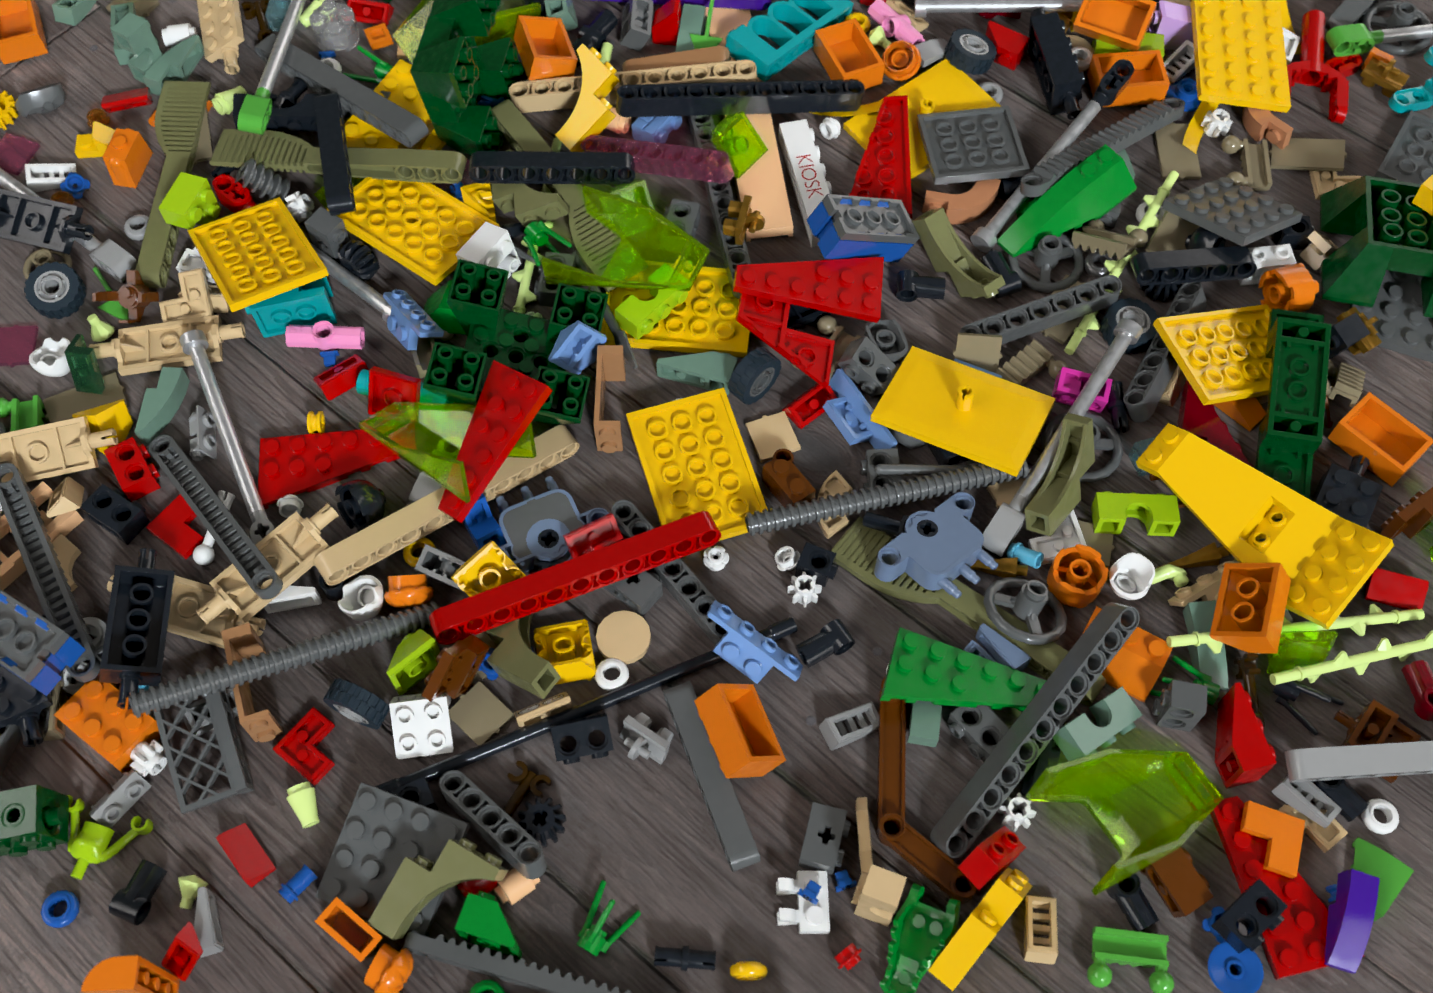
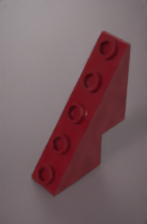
[1177,380,1254,468]

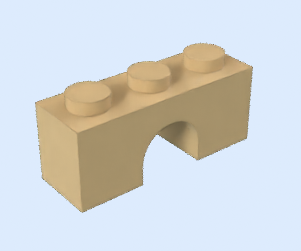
[851,864,907,927]

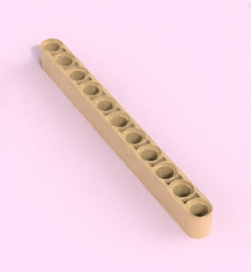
[509,60,757,113]
[313,425,580,585]

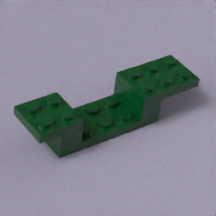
[1255,308,1332,499]

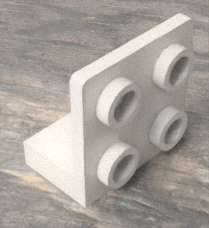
[389,693,454,759]

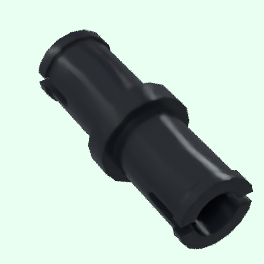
[1107,381,1130,433]
[654,945,716,971]

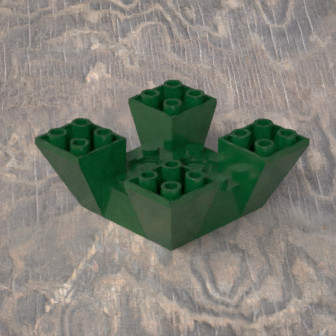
[410,0,523,160]
[1320,175,1433,318]
[423,259,609,425]

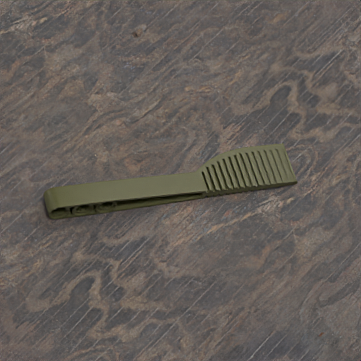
[136,81,211,288]
[491,99,649,293]
[209,129,467,184]
[830,517,1106,706]

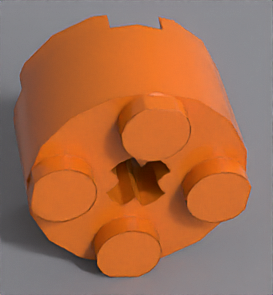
[1258,263,1319,312]
[1047,544,1108,609]

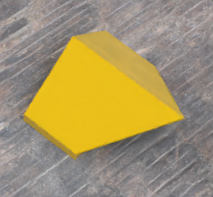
[460,183,497,223]
[72,399,133,456]

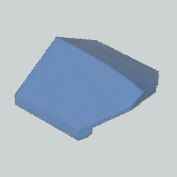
[548,320,607,375]

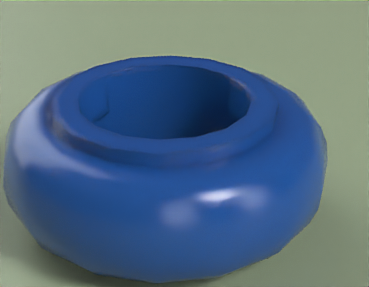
[41,890,80,928]

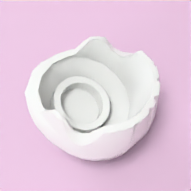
[29,337,76,377]
[1109,552,1155,600]
[338,575,384,621]

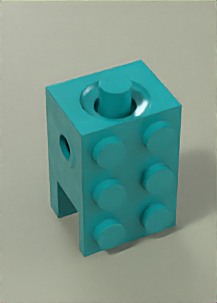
[245,276,337,338]

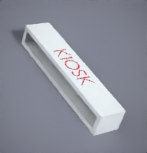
[779,119,832,247]

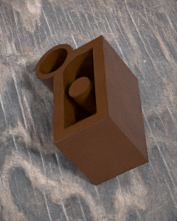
[762,449,816,507]
[1132,842,1214,918]

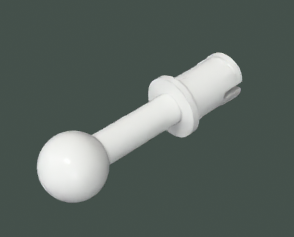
[192,490,235,565]

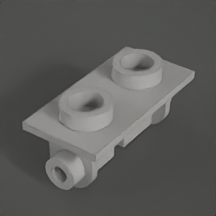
[189,405,217,461]
[88,769,152,829]

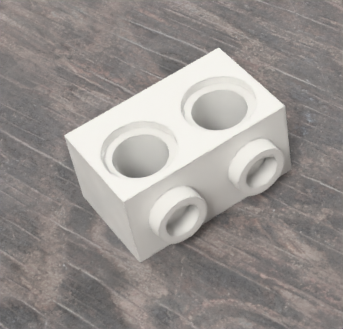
[1238,244,1297,286]

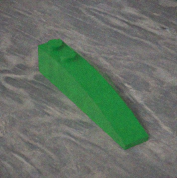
[997,144,1137,258]

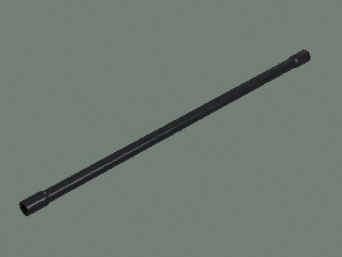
[375,617,798,793]

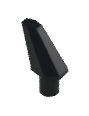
[501,223,525,240]

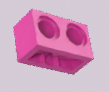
[1051,367,1113,413]

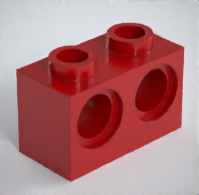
[104,437,161,502]
[958,825,1026,890]

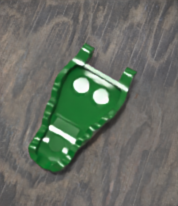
[879,883,961,993]

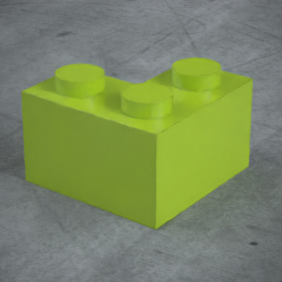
[158,172,221,230]

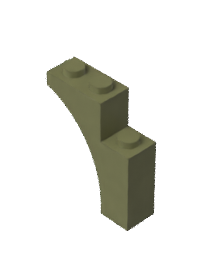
[492,149,569,228]
[912,208,1006,299]
[1024,413,1095,537]
[485,613,561,699]
[367,837,508,939]

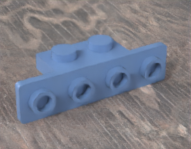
[383,289,444,350]
[822,368,897,449]
[707,600,803,684]

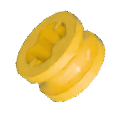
[307,411,325,434]

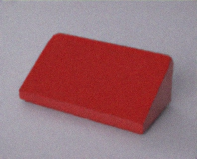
[344,0,394,27]
[101,87,153,113]
[313,354,369,400]
[782,383,837,429]
[1365,568,1429,610]
[215,823,277,888]
[161,921,203,982]

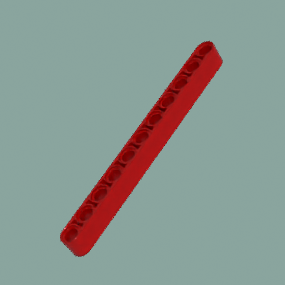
[429,511,721,645]

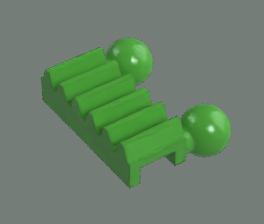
[0,395,45,432]
[1087,926,1174,993]

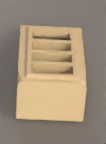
[1024,895,1058,964]

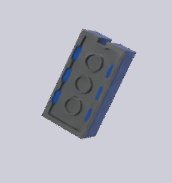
[807,194,920,262]
[0,590,86,696]

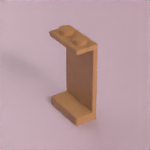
[594,345,626,453]
[221,623,283,742]

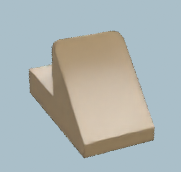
[1300,230,1338,270]

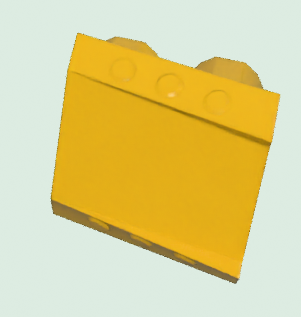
[451,540,526,597]
[534,619,596,685]

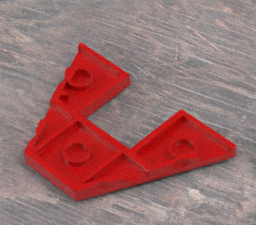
[736,293,835,388]

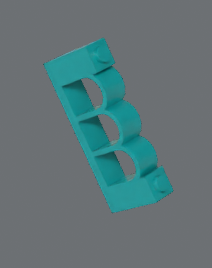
[725,0,854,82]

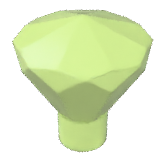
[868,25,891,50]
[87,314,115,342]
[178,875,208,909]

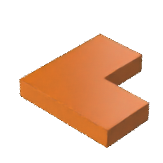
[1240,800,1305,879]

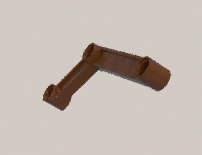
[876,678,977,904]

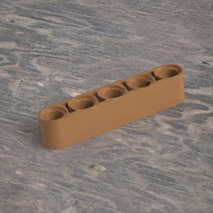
[622,46,730,72]

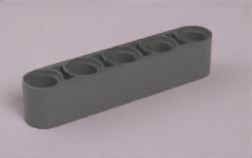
[439,770,547,879]

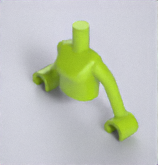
[67,795,153,880]

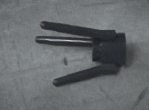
[1272,680,1344,735]

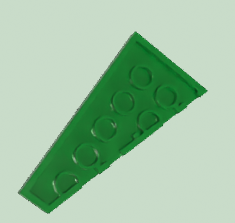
[880,627,1046,711]

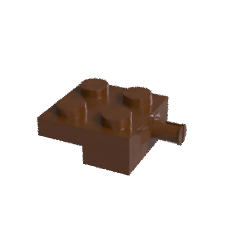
[1380,487,1433,539]
[421,634,490,702]
[1333,699,1421,783]

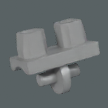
[619,712,674,765]

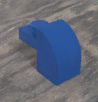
[463,493,506,550]

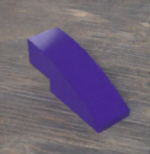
[1324,869,1380,974]

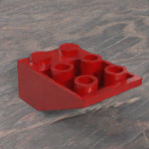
[1215,682,1277,789]

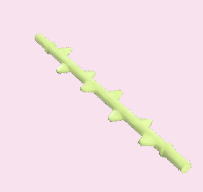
[512,138,562,314]
[1064,170,1179,355]
[1166,604,1425,654]
[1269,630,1433,685]

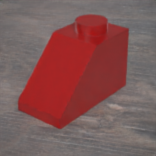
[651,0,681,46]
[985,20,1030,71]

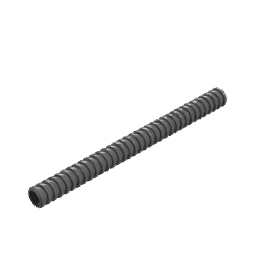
[745,460,1028,536]
[128,601,439,718]

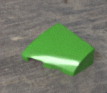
[1350,838,1414,921]

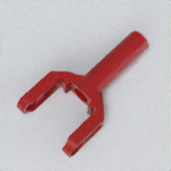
[1273,10,1349,124]

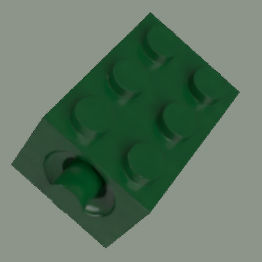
[0,784,69,857]

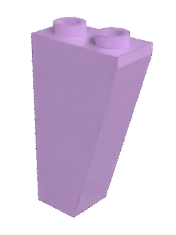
[1146,0,1193,50]

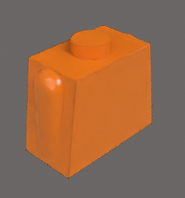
[102,128,153,188]
[315,897,383,962]

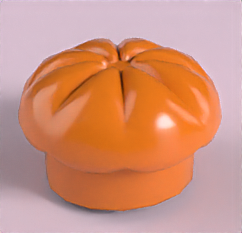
[881,40,921,81]
[384,574,434,608]
[364,943,414,993]

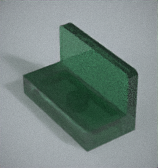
[64,334,105,394]

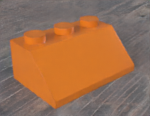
[1209,563,1291,654]
[1080,606,1173,703]

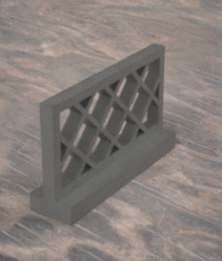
[153,689,255,814]

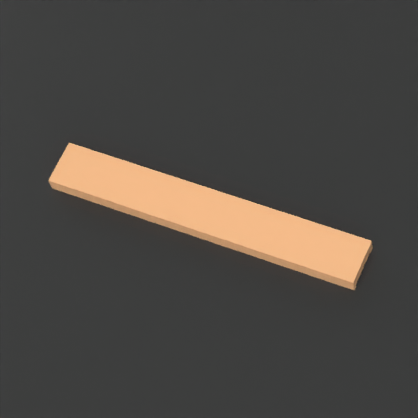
[706,7,794,242]

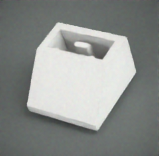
[455,222,521,278]

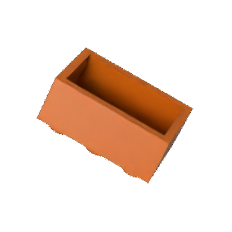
[0,0,49,65]
[1073,0,1157,52]
[513,15,578,80]
[813,18,885,89]
[1087,50,1170,107]
[1328,392,1433,487]
[54,674,161,774]
[694,683,786,779]

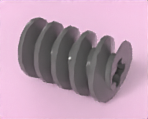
[235,158,290,203]

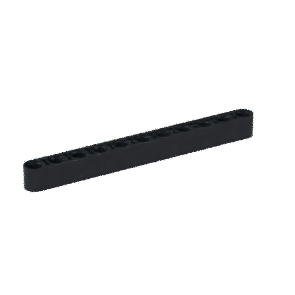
[616,80,865,117]

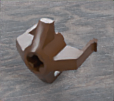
[92,270,159,323]

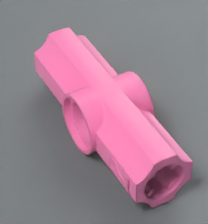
[868,0,925,45]
[285,321,365,352]

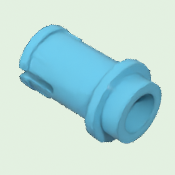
[1007,542,1044,569]

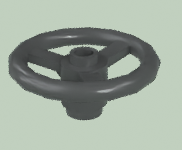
[1361,1,1431,55]
[1007,234,1084,293]
[1041,411,1123,483]
[983,577,1067,645]

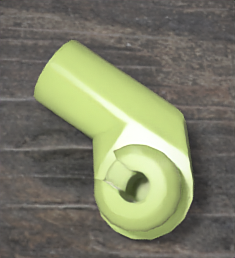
[600,42,613,64]
[1152,564,1189,587]

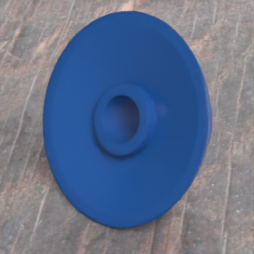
[1165,78,1201,112]
[1208,942,1264,993]

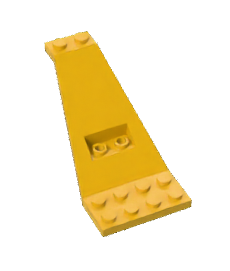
[1136,423,1394,630]

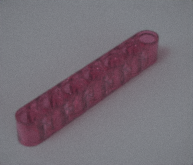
[581,135,734,183]

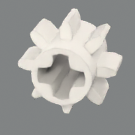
[1201,109,1233,138]
[285,191,314,223]
[787,571,822,608]
[130,739,167,777]
[998,792,1036,832]

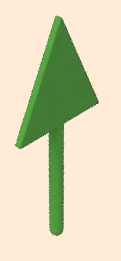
[690,0,723,49]
[93,267,131,324]

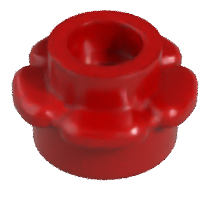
[834,942,862,971]

